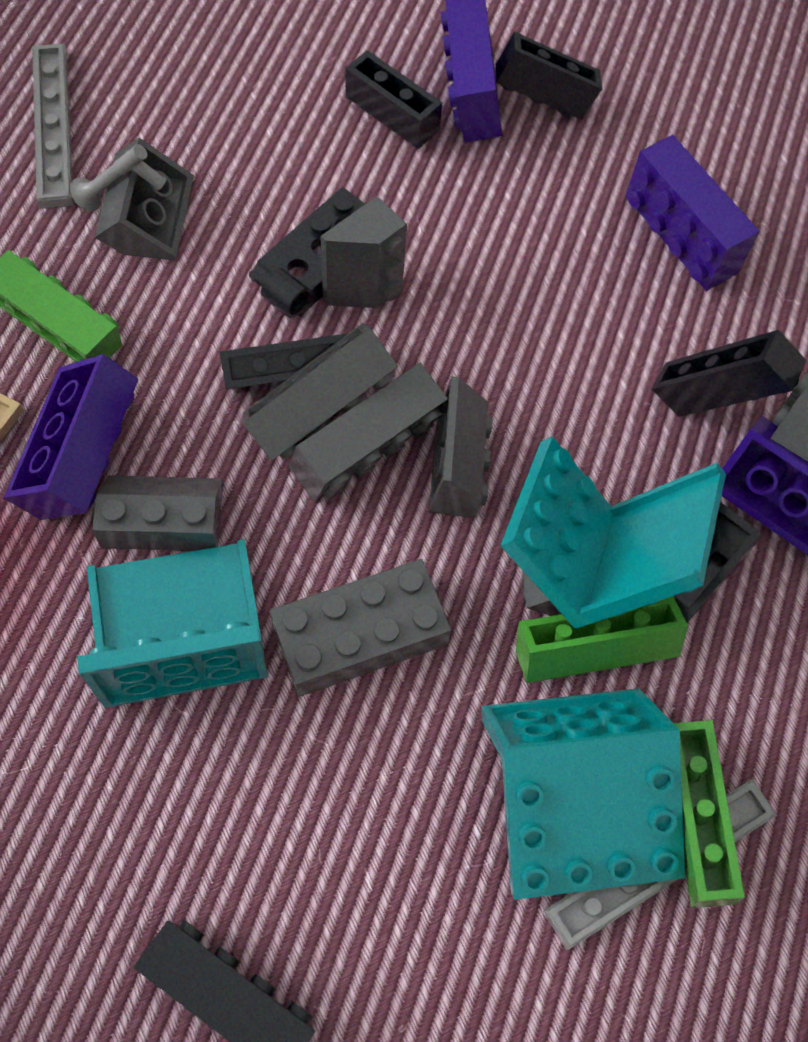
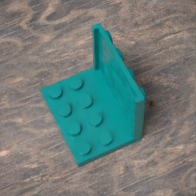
[500,436,726,629]
[77,539,268,708]
[481,688,685,900]

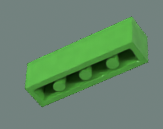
[0,250,123,362]
[516,596,688,683]
[673,720,745,908]

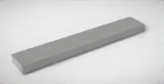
[32,44,74,209]
[543,779,777,951]

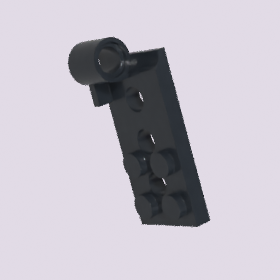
[249,187,365,318]

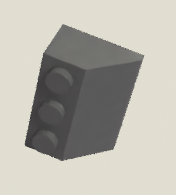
[95,137,194,260]
[321,196,407,308]
[429,376,493,518]
[92,475,223,551]

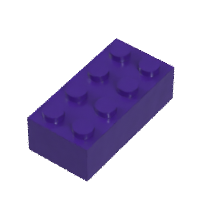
[441,0,503,143]
[625,135,760,291]
[3,354,139,520]
[722,415,808,555]

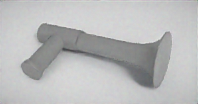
[70,144,166,212]

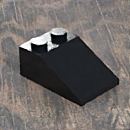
[674,502,762,624]

